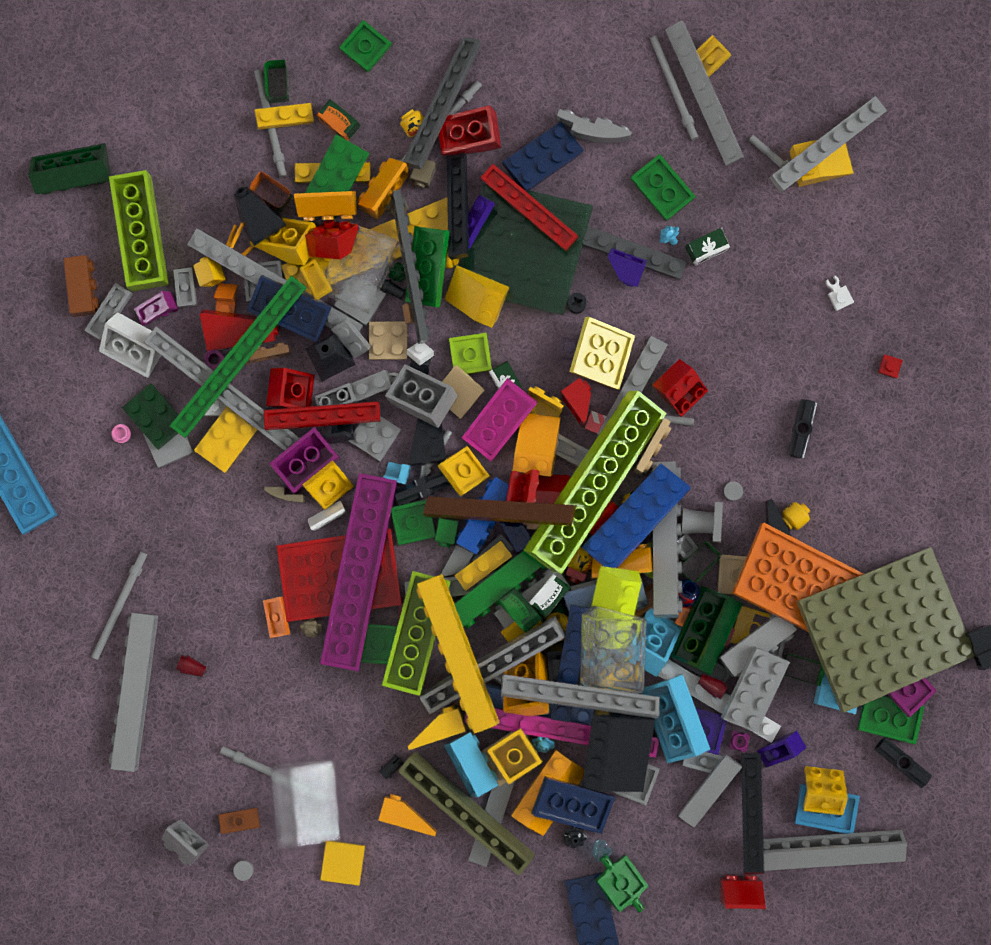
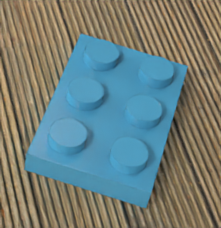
[794,784,860,834]

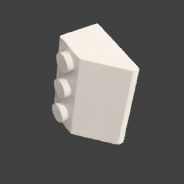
[99,312,161,378]

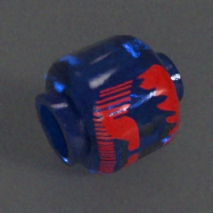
[679,579,700,608]

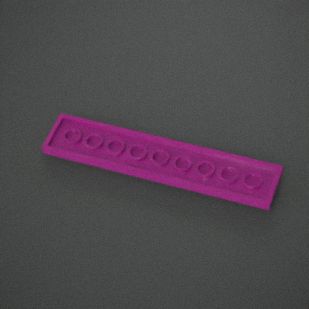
[320,473,397,671]

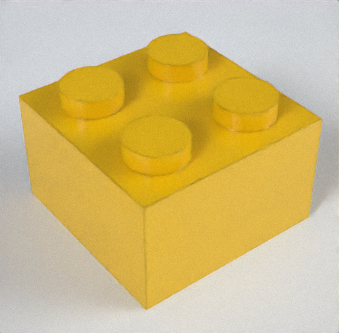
[487,728,542,784]

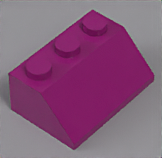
[269,427,341,495]

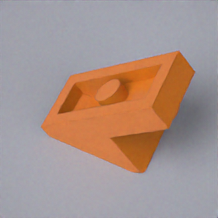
[214,283,238,313]

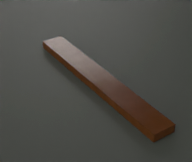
[423,496,576,526]

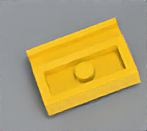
[697,35,732,77]

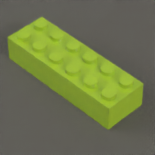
[109,170,169,292]
[382,571,451,696]

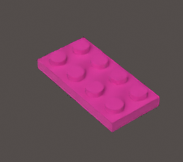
[462,378,538,461]

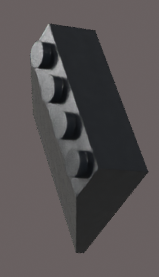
[582,710,655,792]

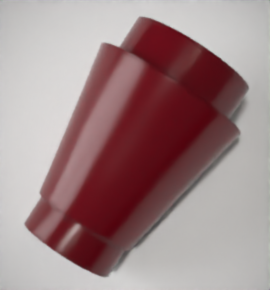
[176,655,207,677]
[698,674,728,699]

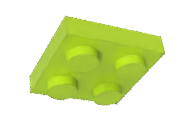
[449,333,492,375]

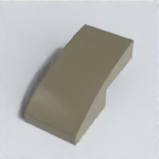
[265,487,305,504]

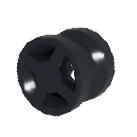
[567,293,587,314]

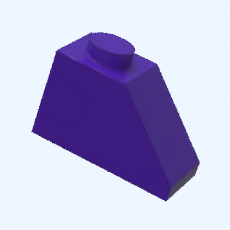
[608,248,647,287]
[757,731,806,768]

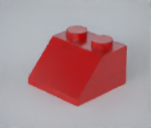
[266,368,315,409]
[560,378,592,427]
[535,474,570,504]
[720,874,766,909]

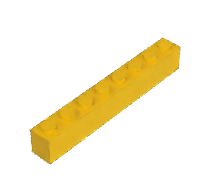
[416,574,499,734]

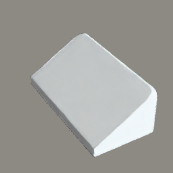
[308,501,347,531]

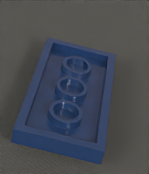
[502,122,584,192]
[247,275,332,342]
[531,776,615,834]
[565,872,619,945]

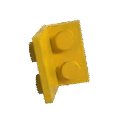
[528,386,564,417]
[803,766,848,815]

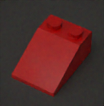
[439,105,502,155]

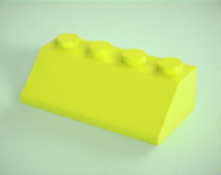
[586,566,642,651]

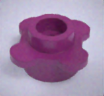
[729,731,750,752]

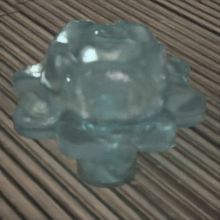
[592,839,612,862]

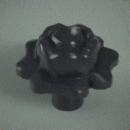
[563,826,587,848]

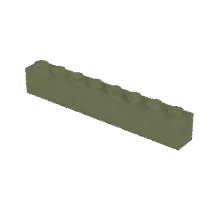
[398,751,535,876]

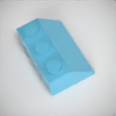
[444,732,498,797]

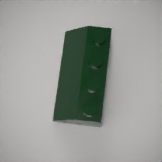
[28,143,110,195]
[670,586,743,675]

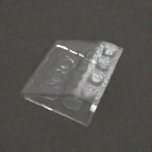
[324,226,400,314]
[580,606,647,693]
[271,760,340,849]

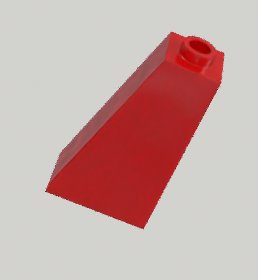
[200,309,279,351]

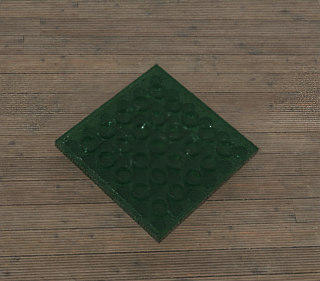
[459,182,593,315]

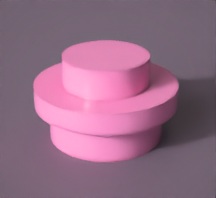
[111,424,131,443]

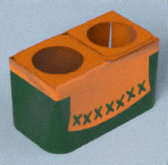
[317,99,360,140]
[250,171,293,213]

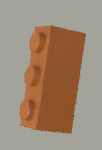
[63,255,99,317]

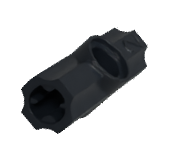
[787,399,817,459]
[395,472,452,506]
[874,737,932,788]

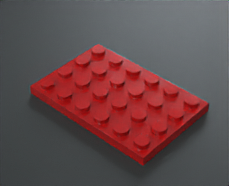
[277,528,402,622]

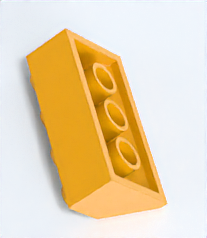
[511,749,585,836]

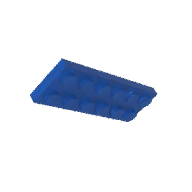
[582,463,691,568]

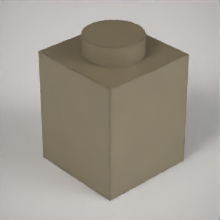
[410,160,436,189]

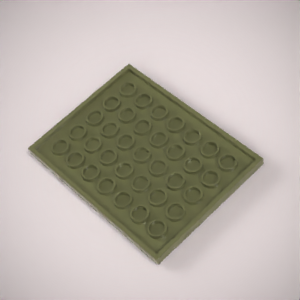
[796,547,975,713]

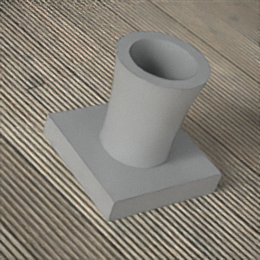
[682,502,723,544]

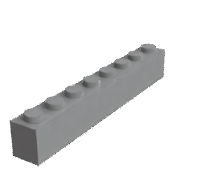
[653,461,683,618]
[109,613,158,772]
[419,616,565,714]
[764,830,907,871]

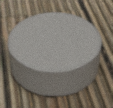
[723,481,743,501]
[233,860,254,881]

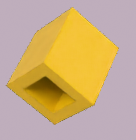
[193,257,226,287]

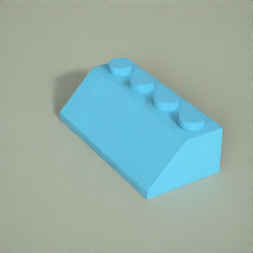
[641,674,710,763]

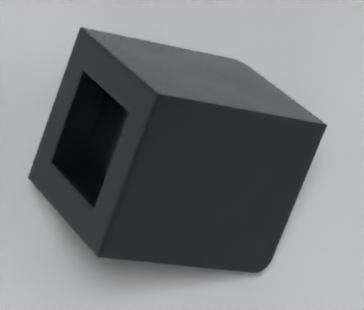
[324,424,354,444]

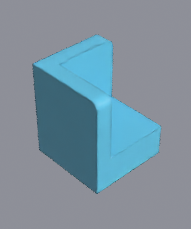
[383,462,411,486]

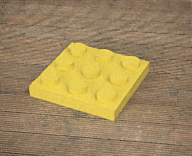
[569,317,635,390]

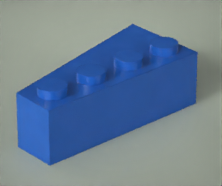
[456,477,509,555]

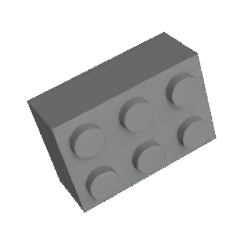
[385,364,458,428]

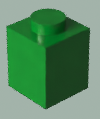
[435,518,459,548]

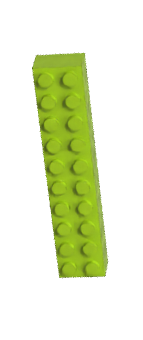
[524,391,666,574]

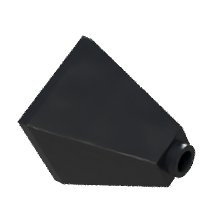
[234,186,286,246]
[305,334,356,382]

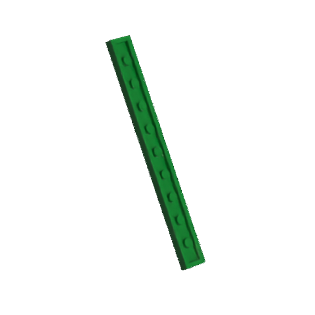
[170,275,307,438]

